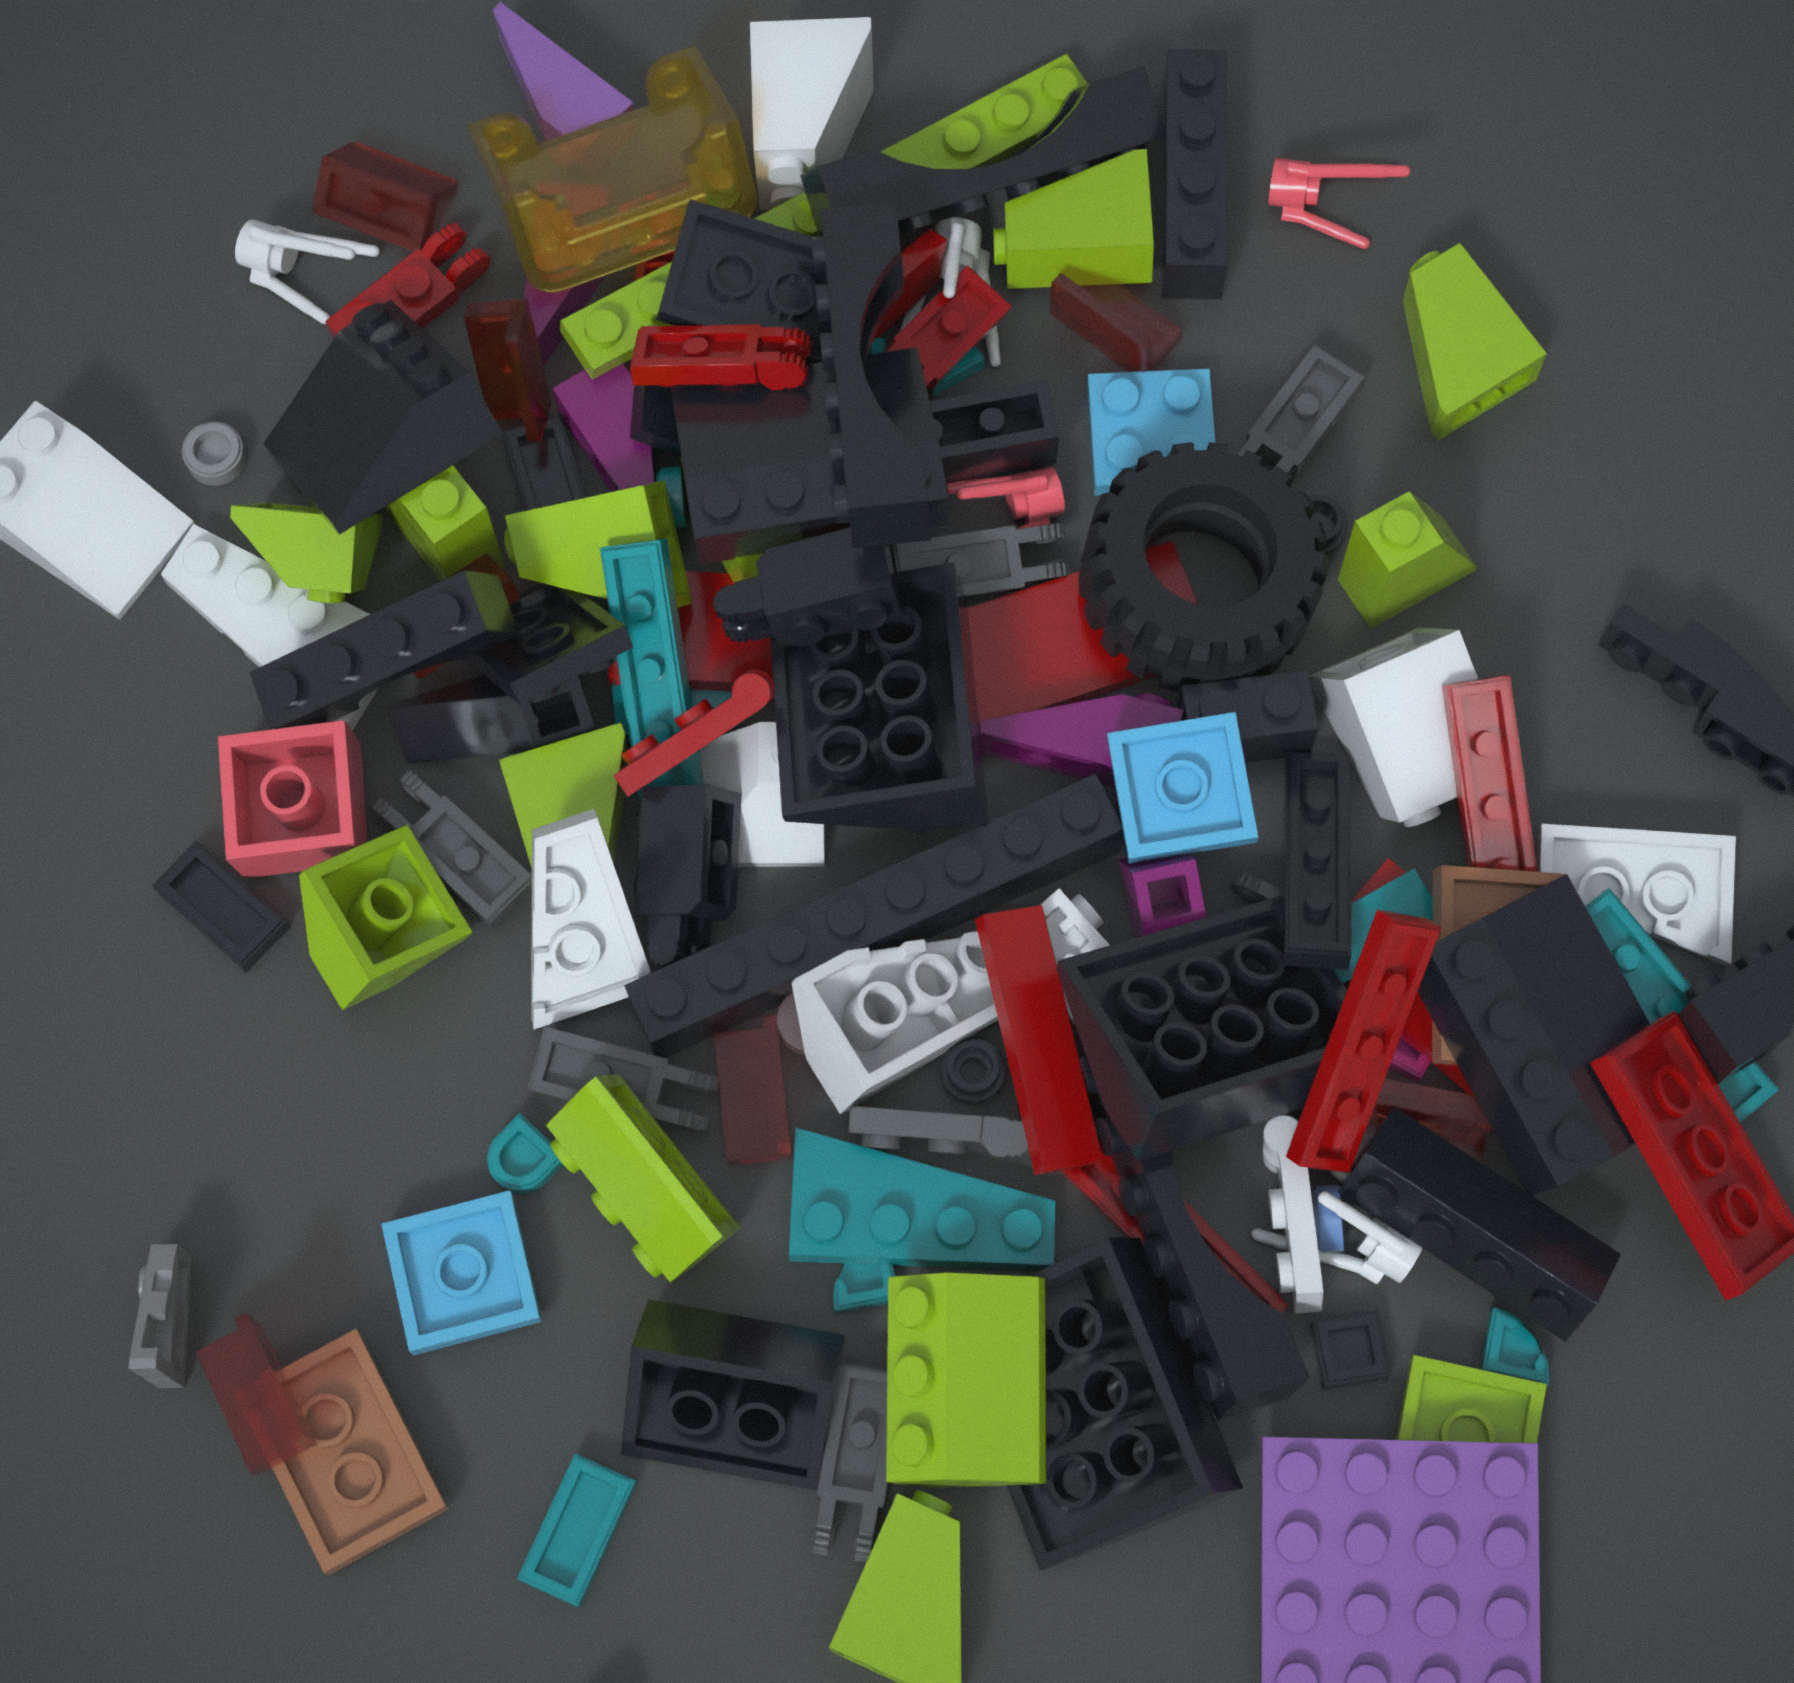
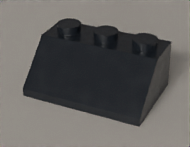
[621,1299,845,1490]

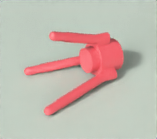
[1268,157,1411,249]
[946,466,1065,530]

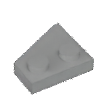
[128,1244,192,1388]

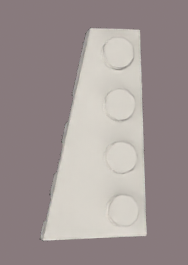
[161,524,379,731]

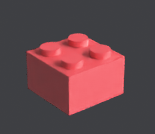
[218,720,369,879]

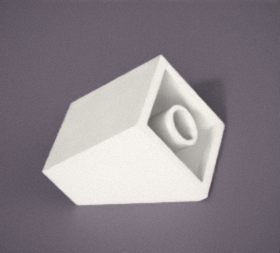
[750,17,874,211]
[1309,627,1478,827]

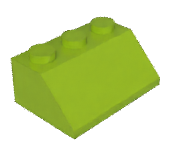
[546,1074,741,1282]
[886,1272,1046,1489]

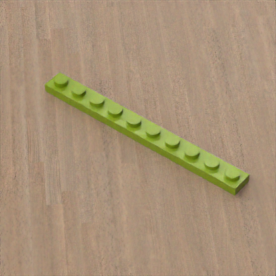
[560,54,1088,380]

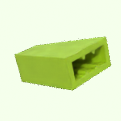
[993,149,1154,289]
[1402,243,1547,441]
[384,465,506,581]
[504,480,692,608]
[1337,491,1477,629]
[499,722,629,868]
[829,1490,961,1683]

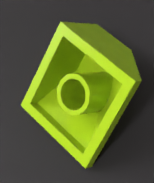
[230,502,383,603]
[299,825,473,1011]

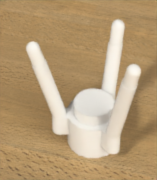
[900,218,1001,367]
[235,219,380,325]
[1251,1170,1422,1285]

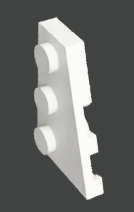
[531,809,651,1030]
[1536,824,1736,966]

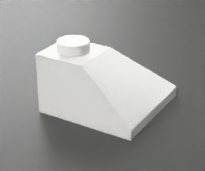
[700,722,825,867]

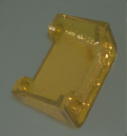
[467,45,757,293]

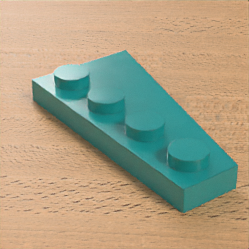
[789,1127,1056,1271]

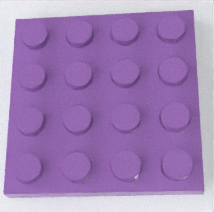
[1261,1437,1541,1683]

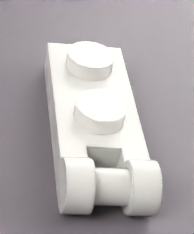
[1263,1115,1324,1314]

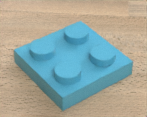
[1087,368,1215,496]
[1107,712,1258,864]
[381,1190,542,1356]

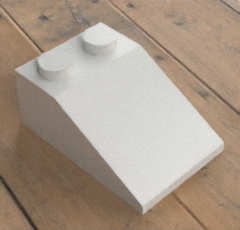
[0,401,196,620]

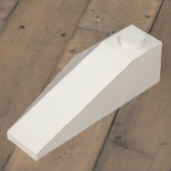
[792,931,998,1114]

